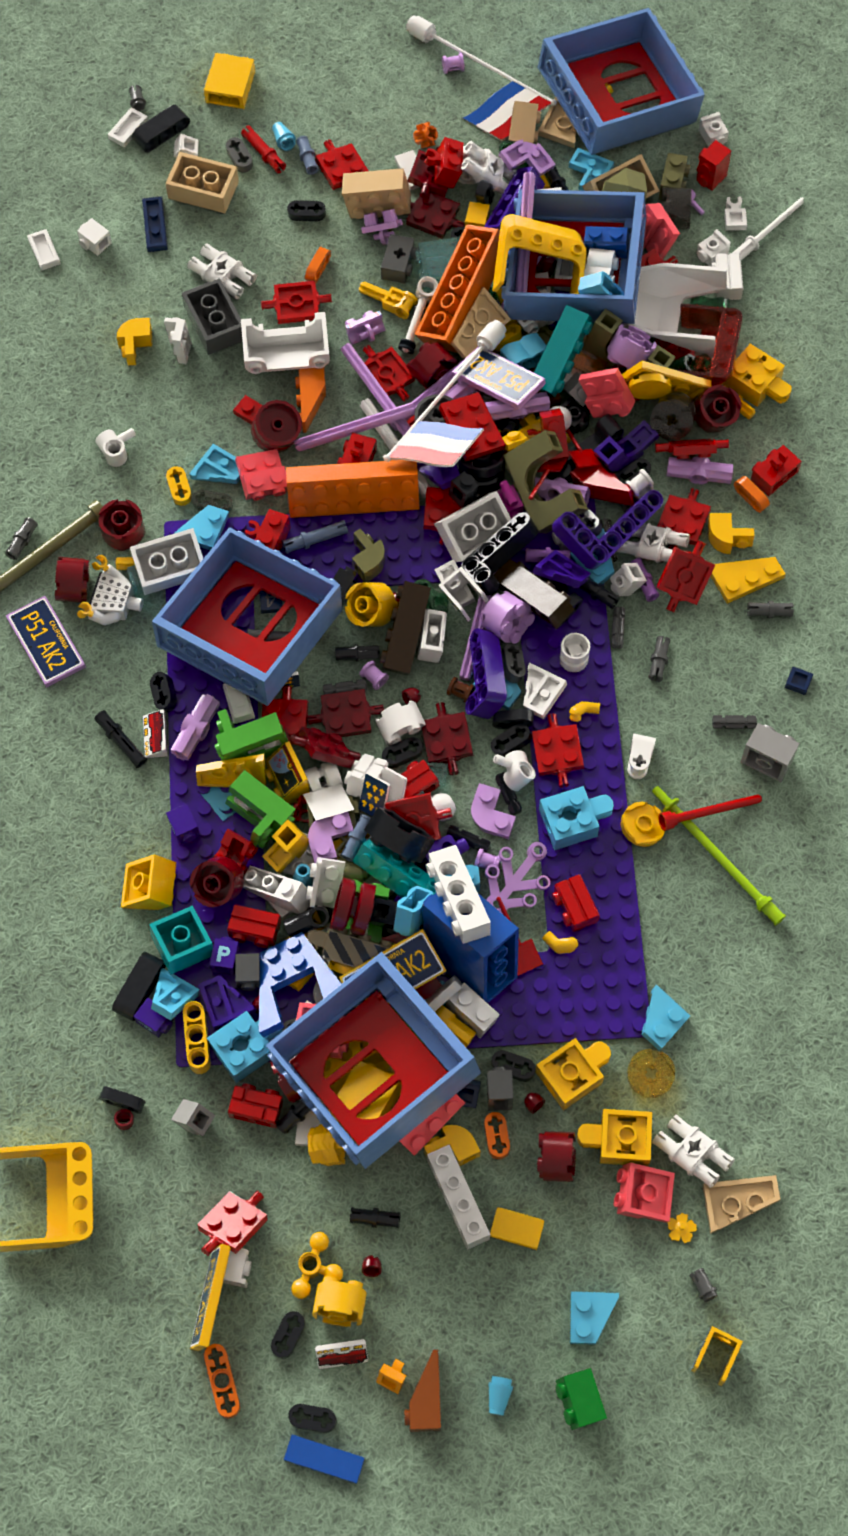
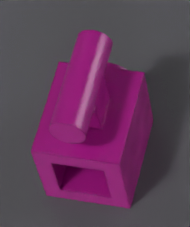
[495,480,524,519]

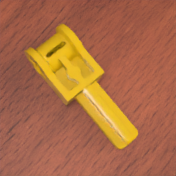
[359,282,418,319]

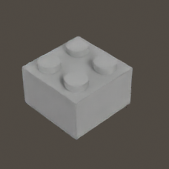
[741,723,800,782]

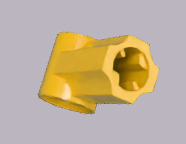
[435,1005,476,1047]

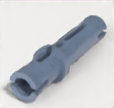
[282,520,348,554]

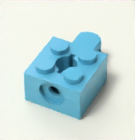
[539,786,614,850]
[207,1011,283,1083]

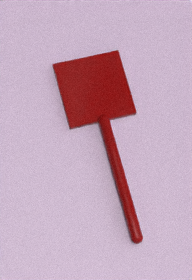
[566,429,602,468]
[529,455,570,500]
[496,897,543,976]

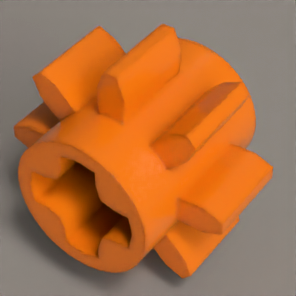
[413,122,438,149]

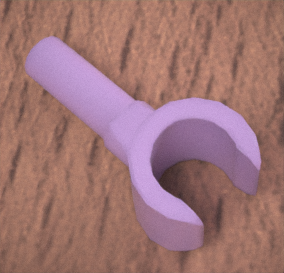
[682,189,705,215]

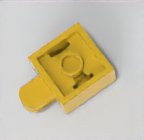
[723,343,791,407]
[535,1038,611,1111]
[577,1109,652,1166]

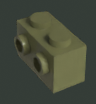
[658,153,690,203]

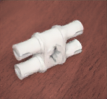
[461,141,517,195]
[187,243,257,299]
[617,523,690,563]
[652,1115,735,1188]

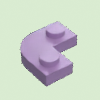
[499,139,556,176]
[471,783,516,840]
[308,812,353,863]

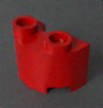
[214,829,258,877]

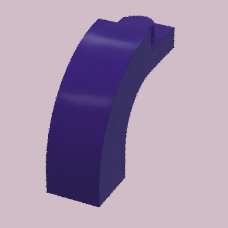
[593,420,659,472]

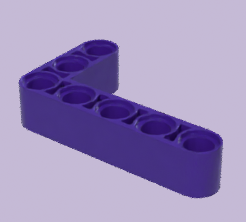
[552,490,663,570]

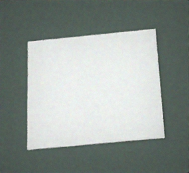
[303,784,354,821]

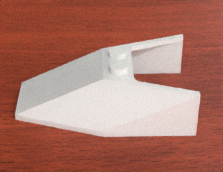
[618,263,727,358]

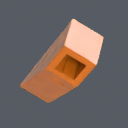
[295,367,326,433]

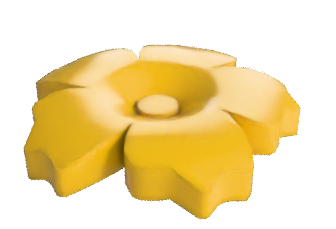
[667,1212,697,1244]

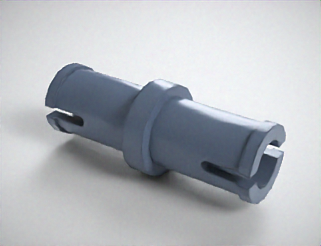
[296,136,319,175]
[340,814,371,862]

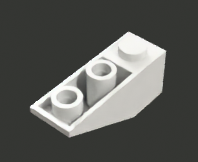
[243,866,310,914]

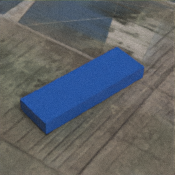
[284,1435,365,1484]

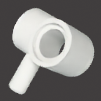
[95,428,136,467]
[493,751,536,791]

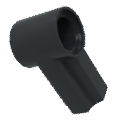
[283,906,332,938]

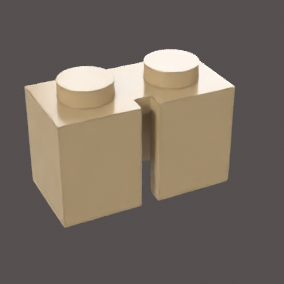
[508,101,541,146]

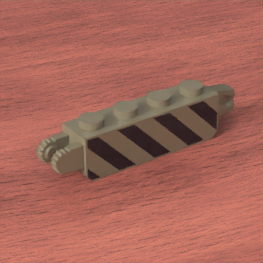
[307,928,433,980]

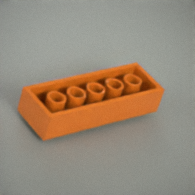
[415,225,500,353]
[286,460,420,518]

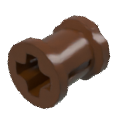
[446,677,475,703]

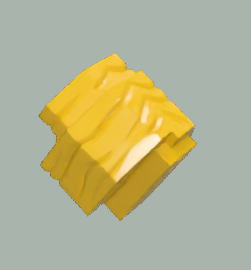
[307,1124,345,1166]

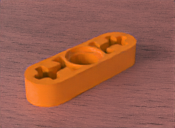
[204,1344,240,1418]

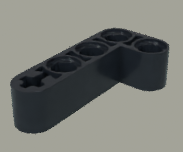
[547,414,624,483]
[461,512,538,596]

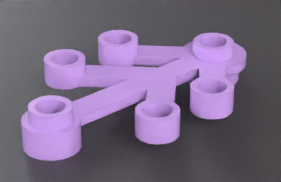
[485,842,550,914]

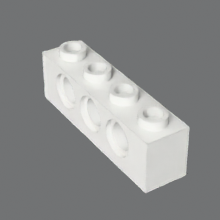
[426,845,491,944]
[427,1145,490,1250]

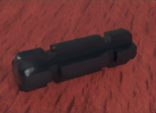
[495,772,522,815]
[446,825,491,852]

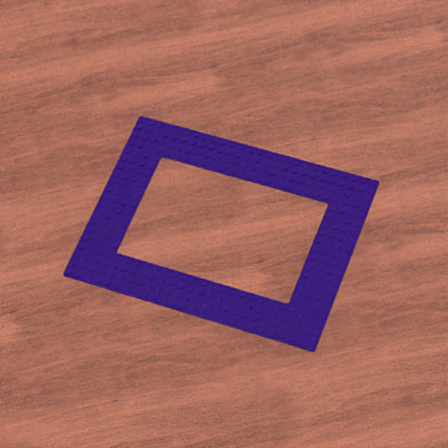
[164,498,649,1067]

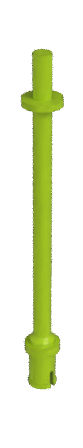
[651,786,786,926]

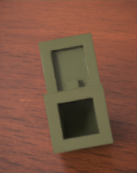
[352,528,385,582]

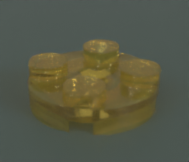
[627,1049,675,1098]

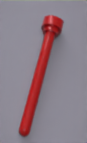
[658,794,762,831]

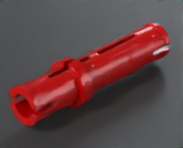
[241,125,286,174]

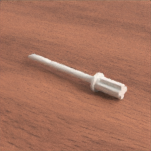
[732,198,804,260]

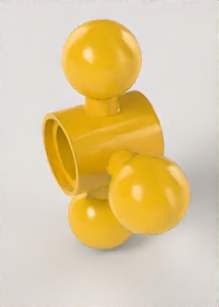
[291,1232,343,1299]

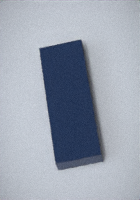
[142,196,168,252]

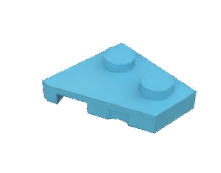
[641,985,690,1051]

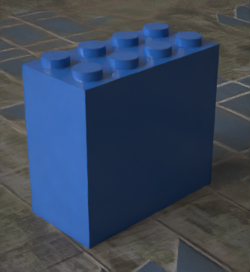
[423,893,519,1003]

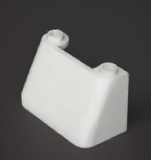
[241,312,330,374]

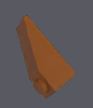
[404,1350,441,1432]

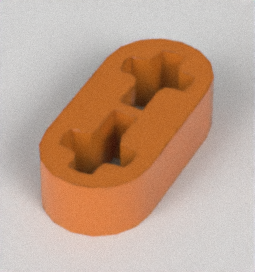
[305,247,331,284]
[734,476,770,513]
[484,1112,510,1159]

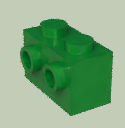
[555,1368,607,1430]

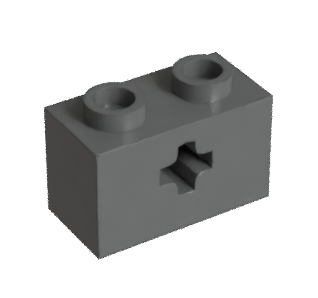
[381,234,418,284]
[487,1067,513,1111]

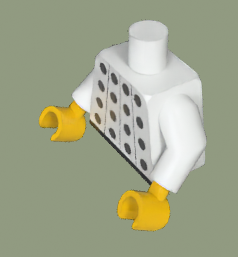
[77,555,144,626]

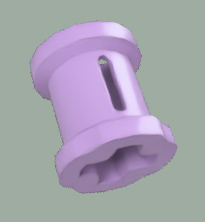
[442,53,465,74]
[359,660,389,690]
[474,848,501,875]

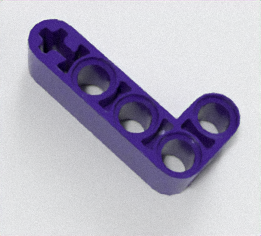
[465,628,507,719]

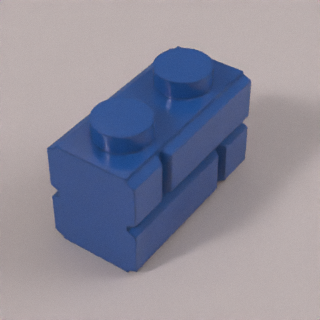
[584,226,629,258]

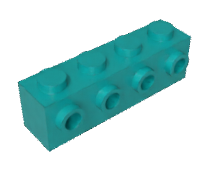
[534,305,593,397]
[353,839,436,898]

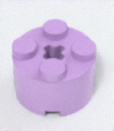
[607,324,657,370]
[482,591,535,644]

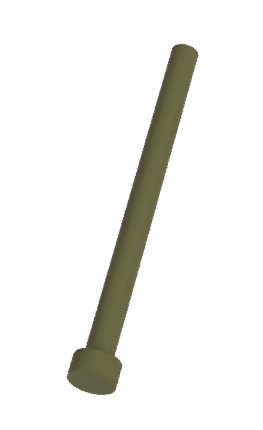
[0,500,103,592]

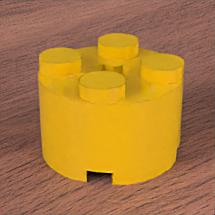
[345,582,398,627]
[312,1276,367,1327]

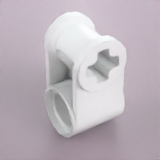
[625,469,654,502]
[627,734,656,779]

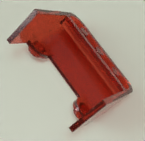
[673,304,742,395]

